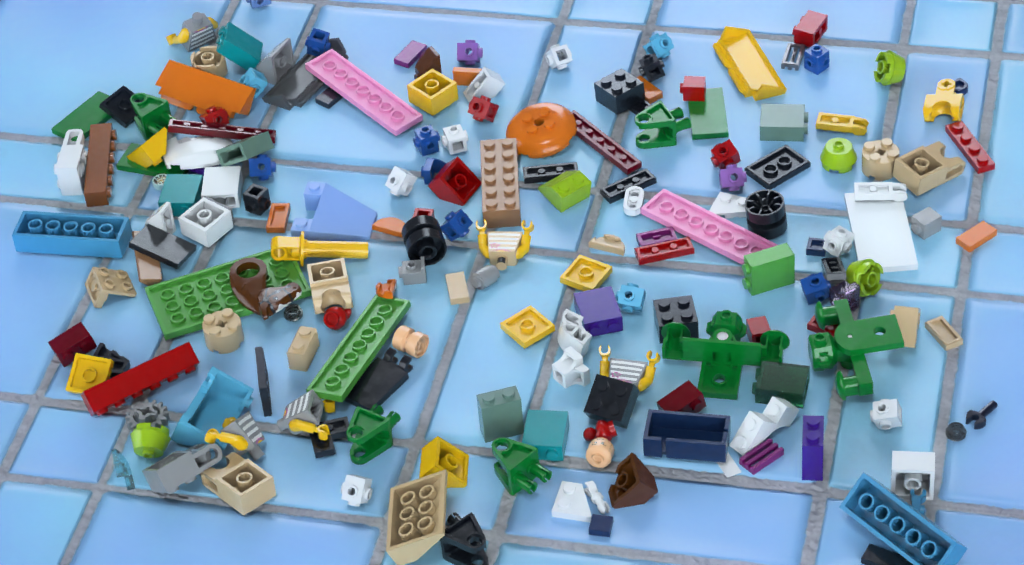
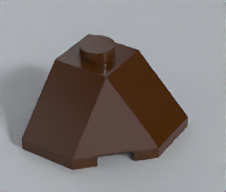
[414,46,442,79]
[608,453,658,509]

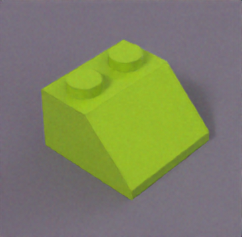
[538,170,591,212]

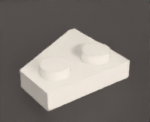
[709,192,746,219]
[551,481,592,523]

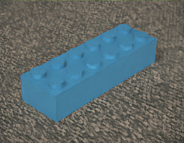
[12,211,132,258]
[839,472,968,565]

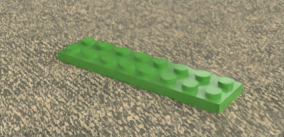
[306,295,411,403]

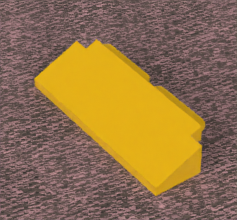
[712,26,787,101]

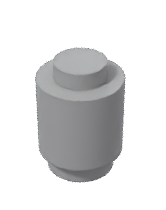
[471,265,500,290]

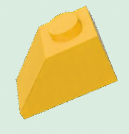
[127,127,167,168]

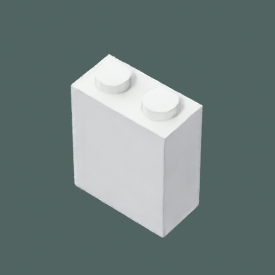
[201,165,243,208]

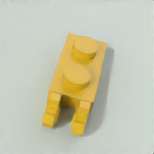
[816,112,869,136]

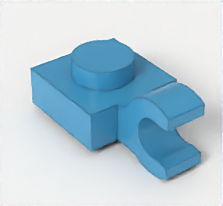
[910,489,927,515]

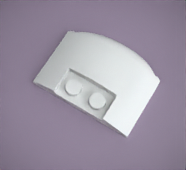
[162,136,233,170]

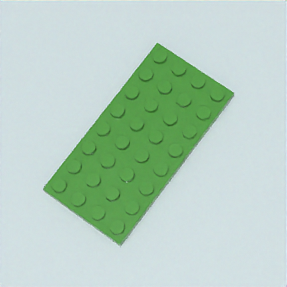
[144,249,312,341]

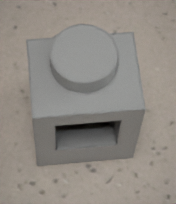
[398,257,427,285]

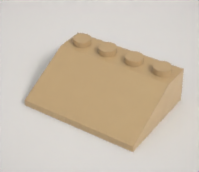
[386,469,448,565]

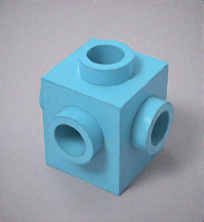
[643,32,674,59]
[239,67,268,98]
[615,283,646,312]

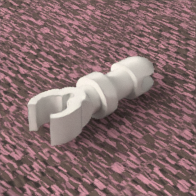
[584,481,610,514]

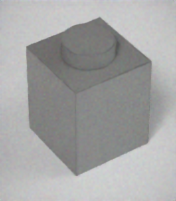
[911,207,942,240]

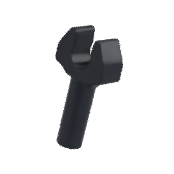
[966,400,998,430]

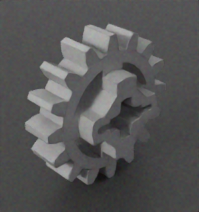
[125,399,170,432]

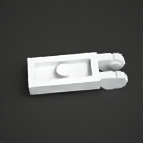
[854,182,908,202]

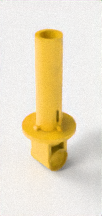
[271,231,368,267]

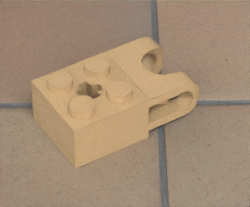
[892,141,966,196]
[307,258,353,315]
[200,452,276,515]

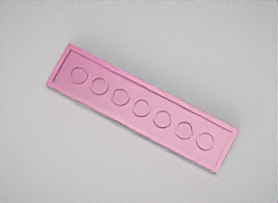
[305,49,423,136]
[640,189,777,264]

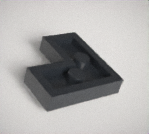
[309,416,349,458]

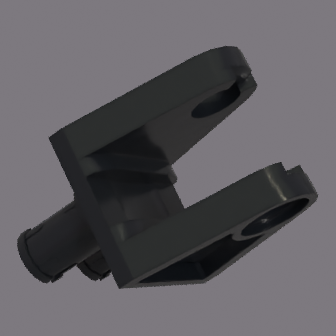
[439,512,489,565]

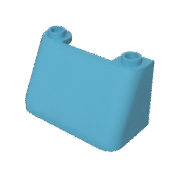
[171,366,254,451]

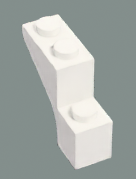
[729,396,799,456]

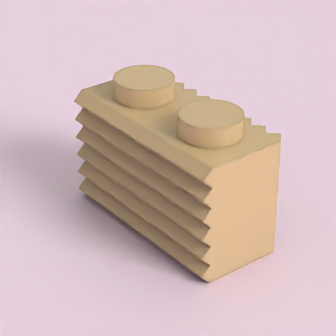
[286,326,320,372]

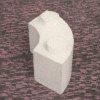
[557,309,592,357]

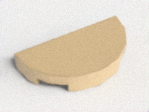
[589,234,625,256]

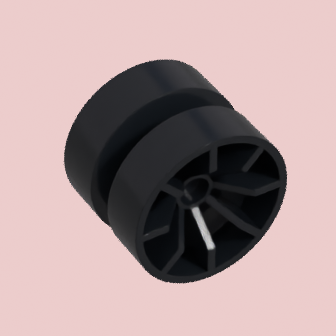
[744,189,787,240]
[401,215,447,266]

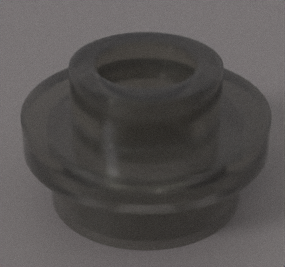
[284,304,303,322]
[945,422,967,441]

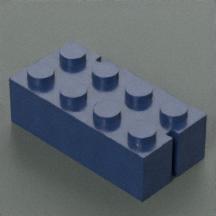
[643,409,731,463]

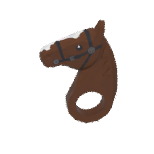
[229,257,302,320]

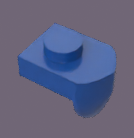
[421,158,446,185]

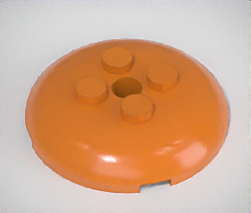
[506,102,577,158]

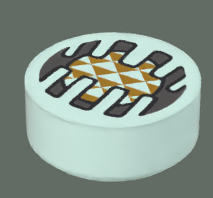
[152,174,167,190]

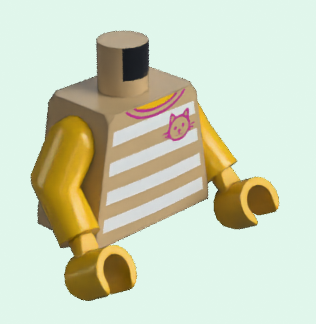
[476,219,534,271]

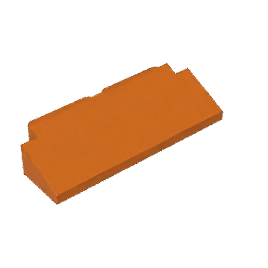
[155,60,256,120]

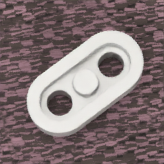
[623,186,644,216]

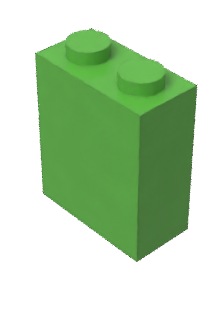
[742,243,795,296]

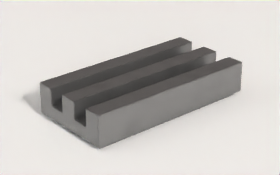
[781,43,805,71]

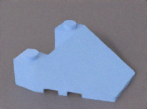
[290,182,378,242]

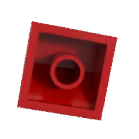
[428,156,481,206]

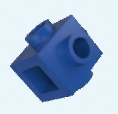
[305,28,331,57]
[804,43,830,75]
[413,125,440,157]
[249,154,276,181]
[440,209,473,242]
[800,272,832,305]

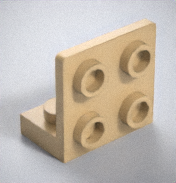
[85,267,137,308]

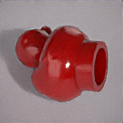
[324,306,351,330]
[583,420,618,441]

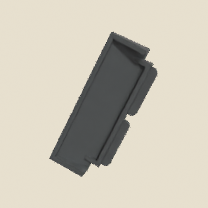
[262,38,349,111]

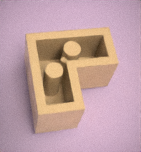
[890,306,921,348]

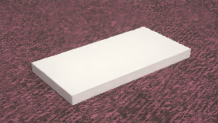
[844,193,918,273]

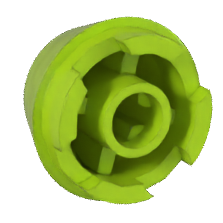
[874,50,906,86]
[820,138,857,174]
[845,259,883,297]
[130,423,171,458]

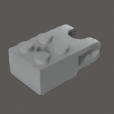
[142,444,223,494]

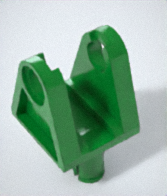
[130,93,178,141]
[635,100,692,149]
[346,404,401,465]
[492,437,552,496]

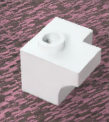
[552,346,590,389]

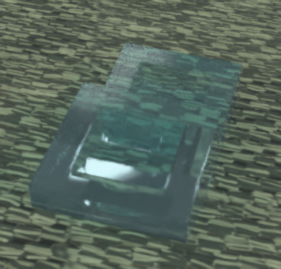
[112,449,135,490]

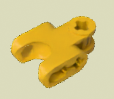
[923,79,964,122]

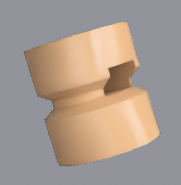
[392,325,429,358]

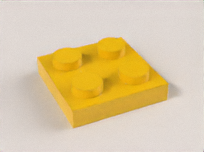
[560,254,613,291]
[500,305,555,349]
[65,353,114,394]

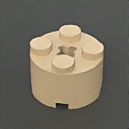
[190,46,228,77]
[862,138,900,181]
[202,308,244,354]

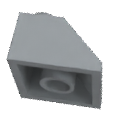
[256,38,295,85]

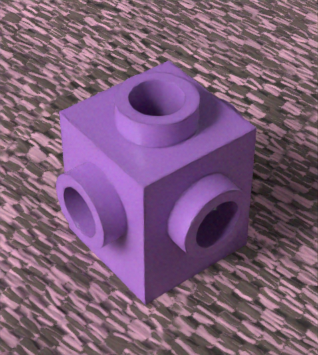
[457,40,483,65]
[718,164,747,192]

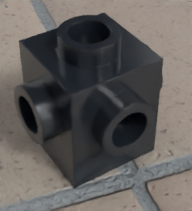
[638,53,665,82]
[243,183,271,216]

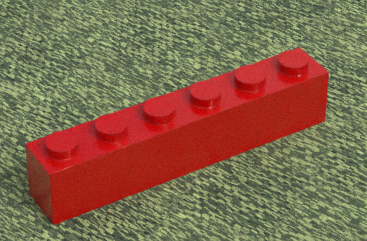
[81,342,200,416]

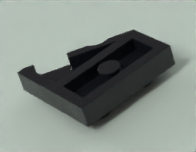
[93,343,131,378]

